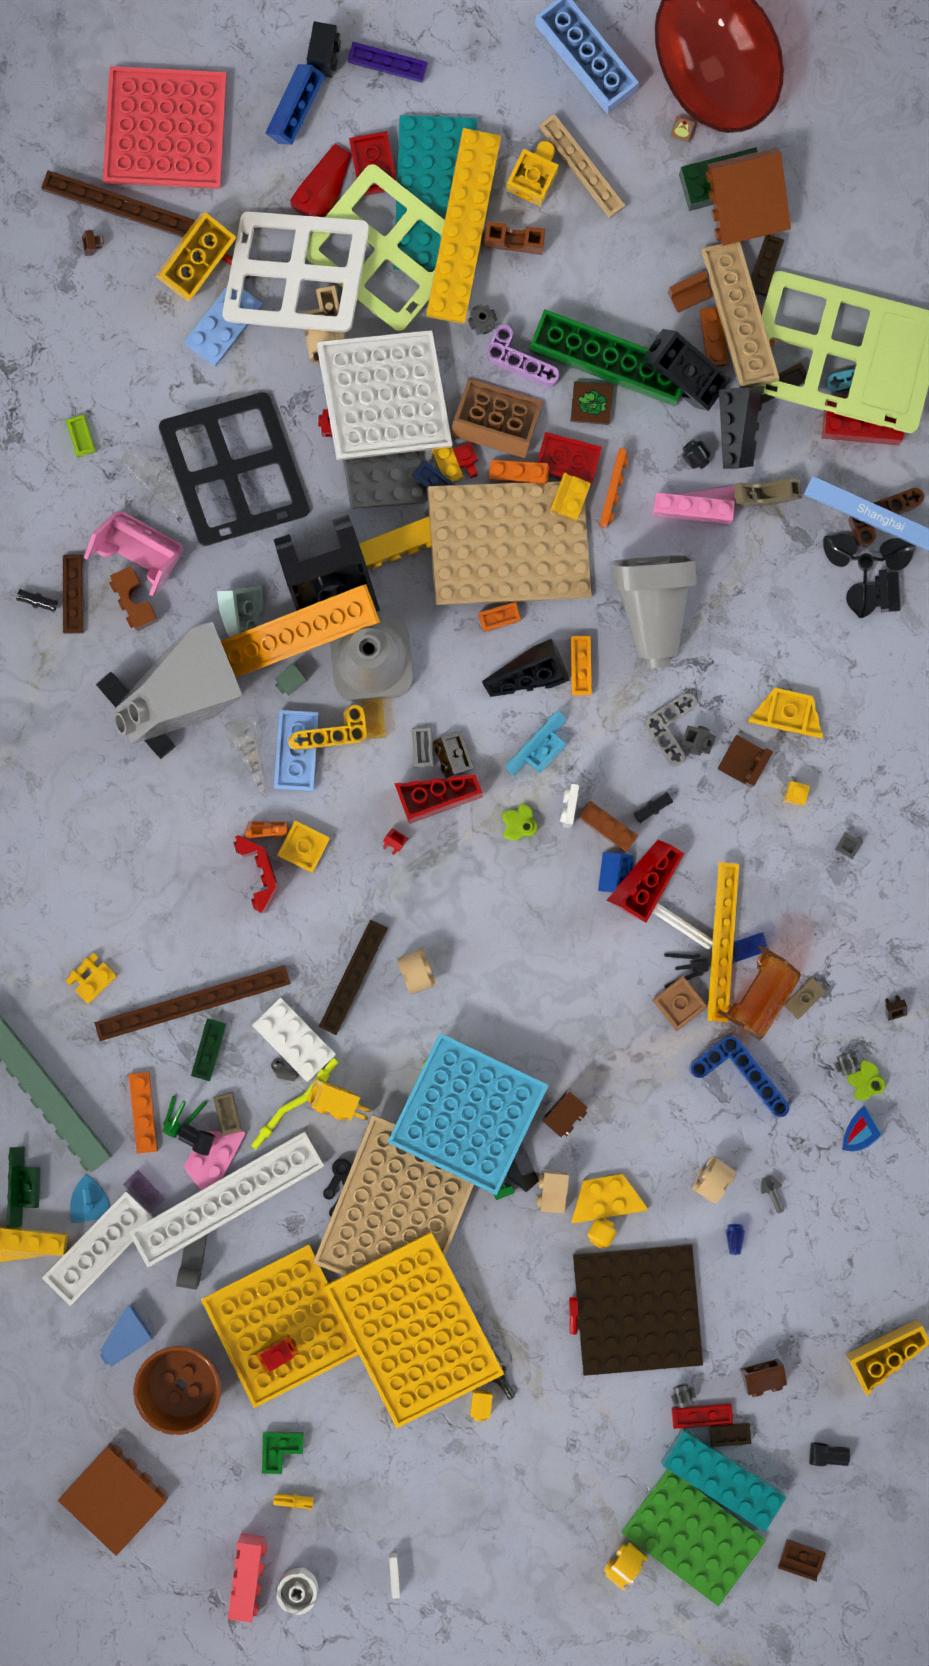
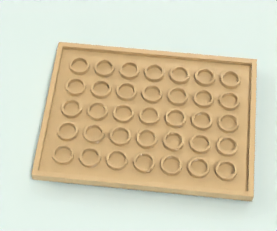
[427,482,592,605]
[313,1114,474,1275]

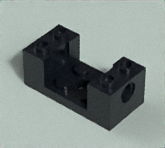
[640,329,731,411]

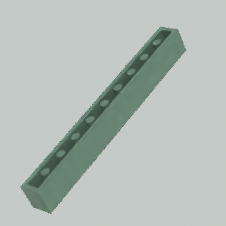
[0,1014,113,1172]

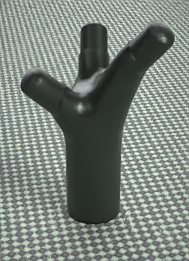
[492,1366,515,1400]

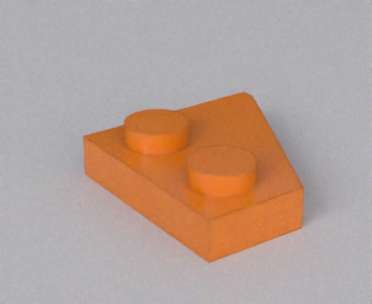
[245,821,288,839]

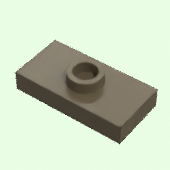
[784,977,826,1019]
[213,1092,242,1136]

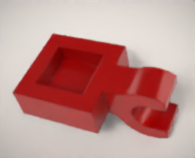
[453,442,478,479]

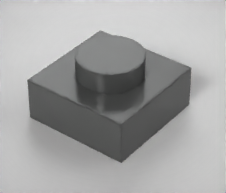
[834,832,862,859]

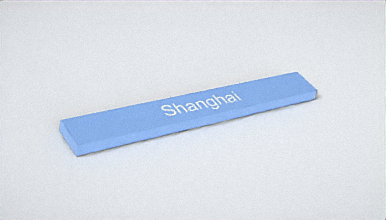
[804,476,929,552]

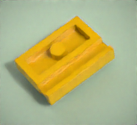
[550,473,591,521]

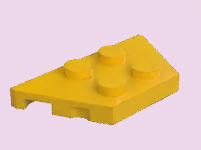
[747,688,823,739]
[571,1173,648,1223]

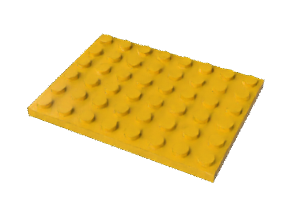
[324,1231,504,1428]

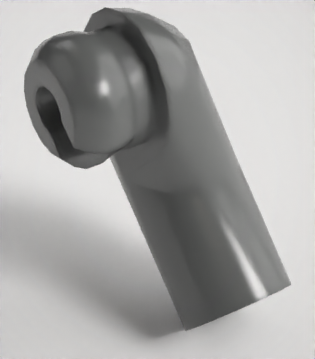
[271,1058,297,1082]

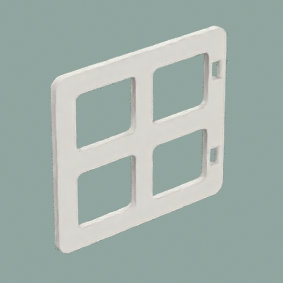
[222,212,369,332]

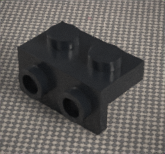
[875,569,901,613]

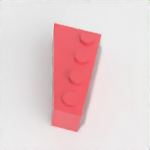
[228,1533,267,1623]

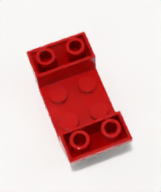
[233,835,279,914]

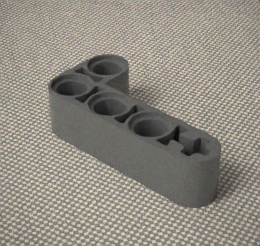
[176,1234,208,1290]

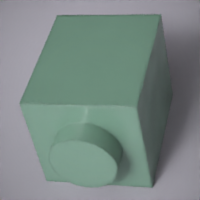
[275,664,307,696]

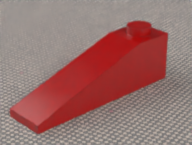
[290,143,351,217]

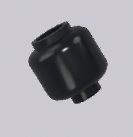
[682,439,711,469]

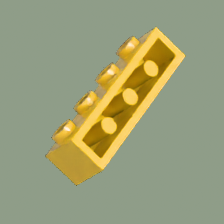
[359,517,431,570]

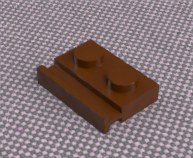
[777,1539,826,1582]

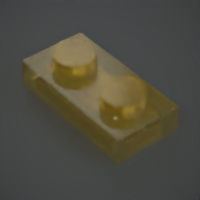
[362,698,386,740]

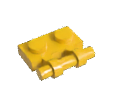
[65,952,118,1004]

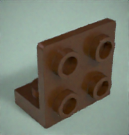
[718,735,773,788]

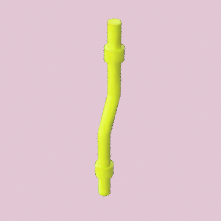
[251,1058,339,1150]

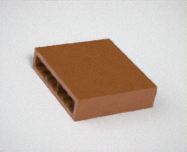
[706,148,791,246]
[58,1443,168,1556]

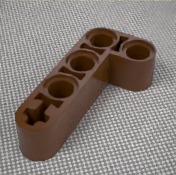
[848,488,924,547]

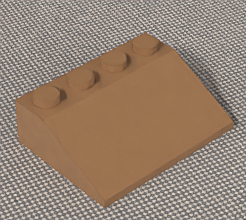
[451,378,543,458]

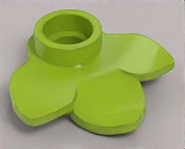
[502,803,538,841]
[846,1060,886,1100]

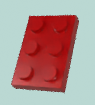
[349,131,397,196]
[537,432,602,486]

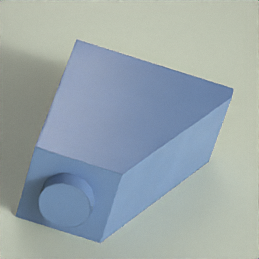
[100,1304,154,1367]

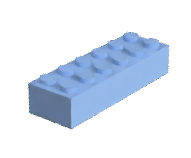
[535,0,639,114]

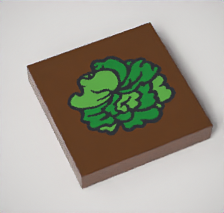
[570,382,613,425]

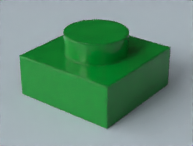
[494,1183,514,1200]

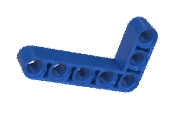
[689,1035,789,1117]

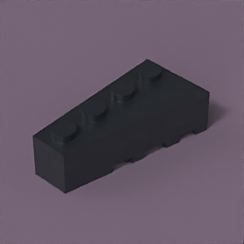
[719,386,765,469]

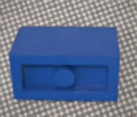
[598,852,633,893]

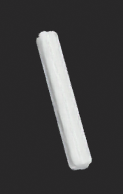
[652,903,713,949]

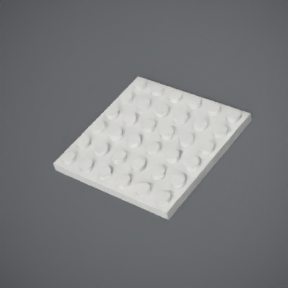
[317,330,452,461]

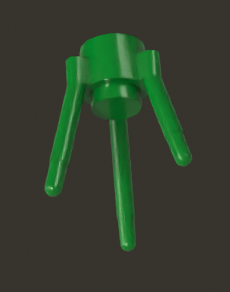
[162,1096,207,1138]

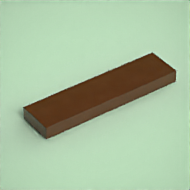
[63,555,84,634]

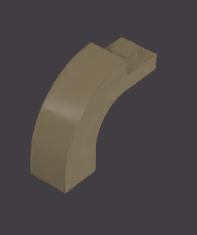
[734,478,802,507]

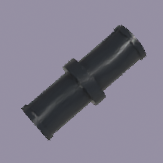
[16,589,58,613]
[633,792,673,823]

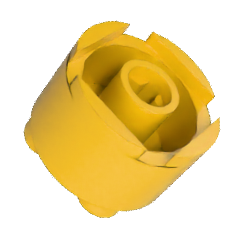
[604,1542,648,1591]

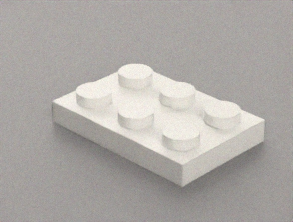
[560,784,579,828]

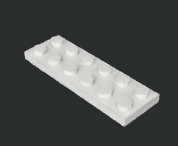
[42,1191,154,1306]

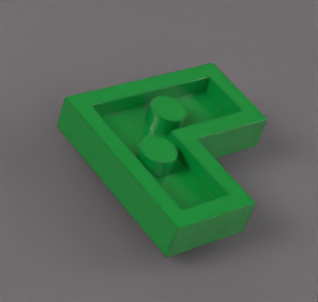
[262,1432,304,1474]

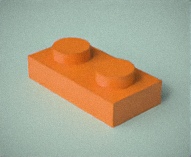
[478,602,521,633]

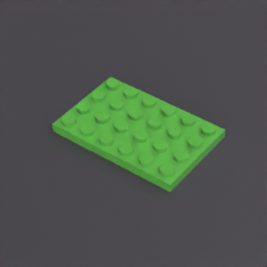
[621,1469,766,1607]

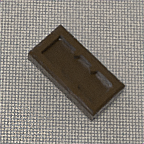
[709,1422,751,1447]

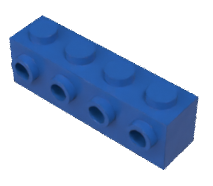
[265,64,325,145]

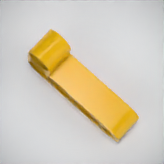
[288,705,367,750]

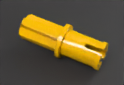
[273,1493,314,1510]

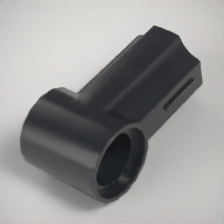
[177,1124,215,1156]
[809,1442,850,1466]

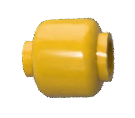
[587,1218,617,1249]

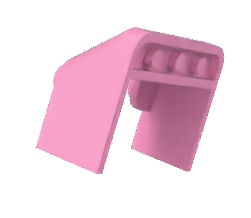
[84,511,183,596]

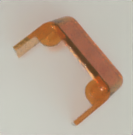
[718,945,801,1040]

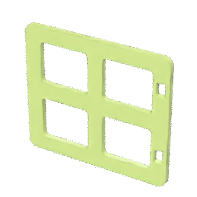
[306,164,445,332]

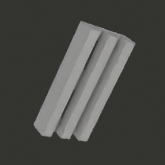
[412,727,434,768]

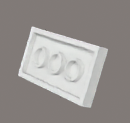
[252,998,336,1082]

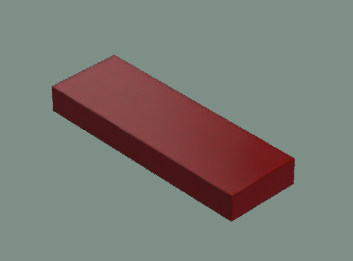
[671,1403,733,1429]

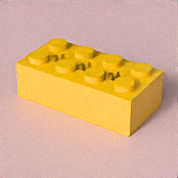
[155,212,237,301]

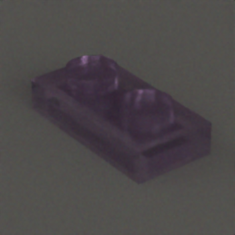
[123,1170,166,1213]

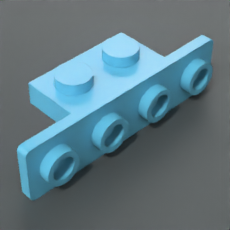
[505,710,567,776]

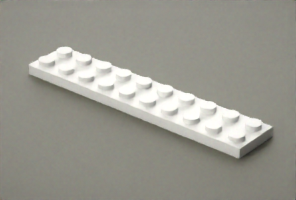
[129,1132,324,1268]

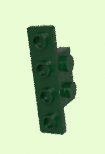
[6,1146,40,1228]

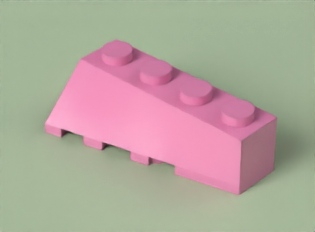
[652,486,735,525]

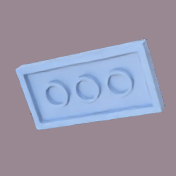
[184,285,263,367]
[274,710,319,792]

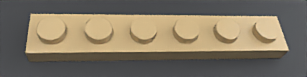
[539,114,625,219]

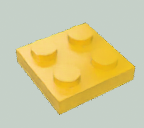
[277,820,331,873]

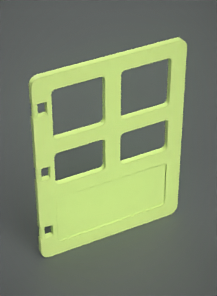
[760,271,929,433]

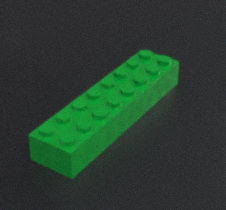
[530,309,691,407]

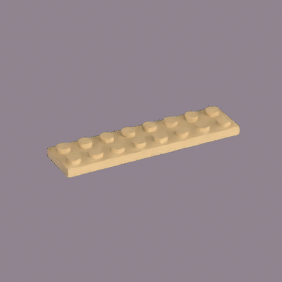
[701,242,779,388]

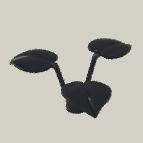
[823,534,916,618]

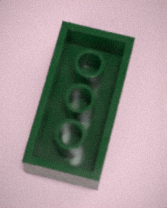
[679,147,758,211]

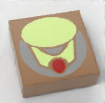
[670,116,695,142]

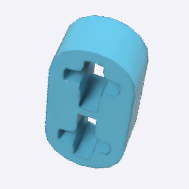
[826,369,855,393]

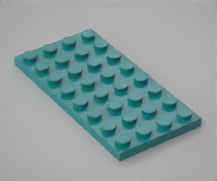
[394,115,477,272]

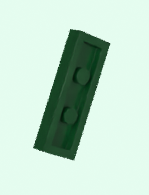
[191,1018,227,1081]

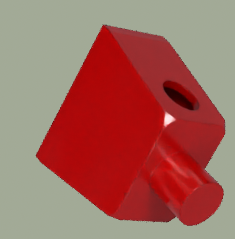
[255,1334,298,1372]

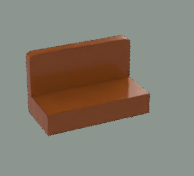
[668,271,713,313]

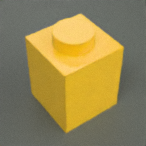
[783,781,810,807]
[470,1389,493,1422]

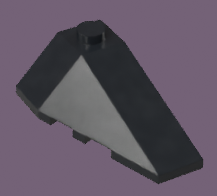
[482,639,570,697]
[507,1143,539,1192]

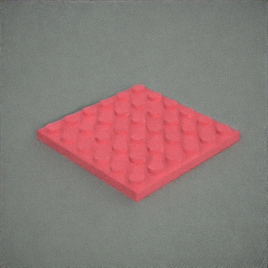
[103,66,227,189]

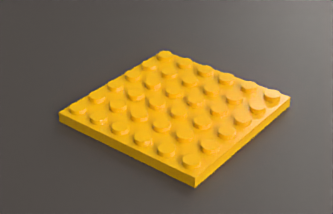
[201,1244,359,1408]

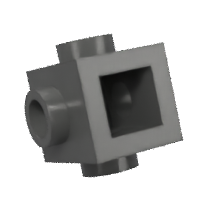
[468,304,497,335]
[681,725,716,756]

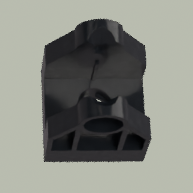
[273,515,380,612]

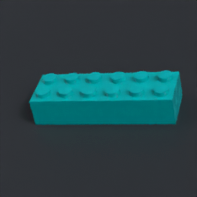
[661,1428,787,1532]

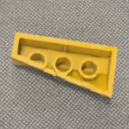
[0,1225,69,1262]

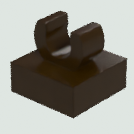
[885,995,907,1021]

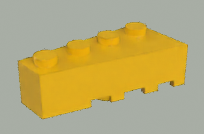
[845,1319,929,1396]

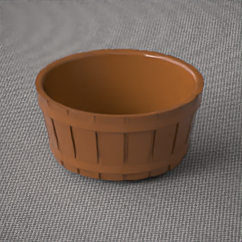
[133,1346,221,1435]

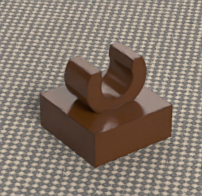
[82,230,104,256]

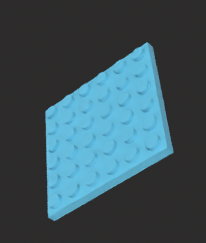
[388,1033,549,1195]

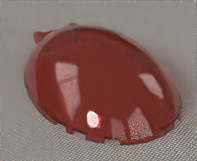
[655,0,784,133]

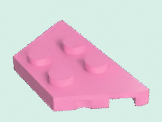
[184,1131,246,1191]

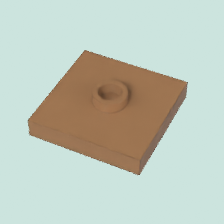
[652,975,708,1031]

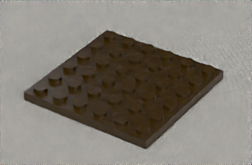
[573,1244,703,1376]

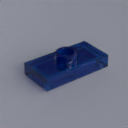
[732,932,770,963]

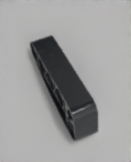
[96,672,176,759]

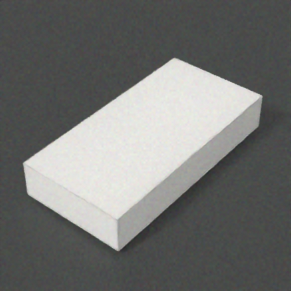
[389,1553,400,1599]

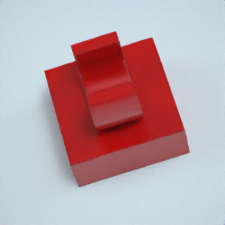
[383,828,409,855]

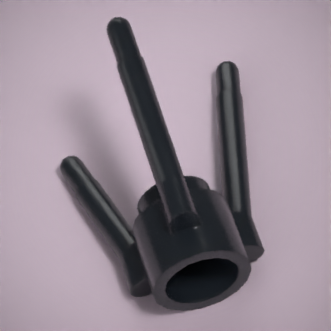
[664,953,709,988]

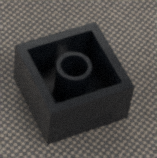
[306,21,341,78]

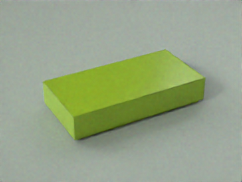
[65,414,96,458]

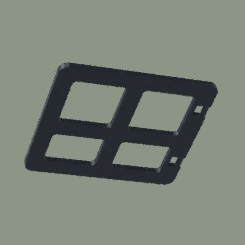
[158,392,309,546]

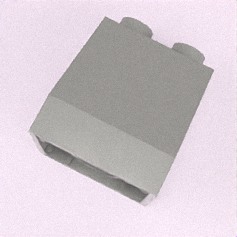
[114,622,243,745]

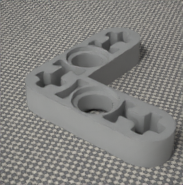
[645,693,696,766]

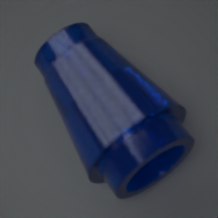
[725,1224,745,1255]

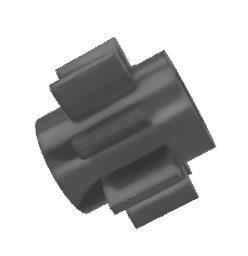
[833,1053,860,1076]
[670,1383,696,1408]

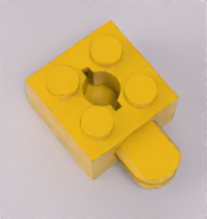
[506,141,559,207]
[307,1079,371,1121]

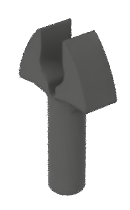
[760,1175,784,1213]

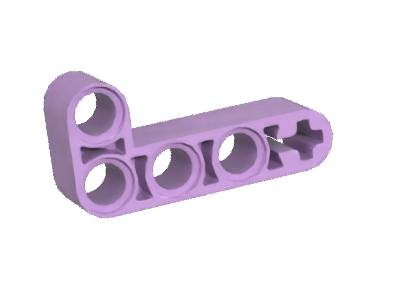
[487,325,559,388]

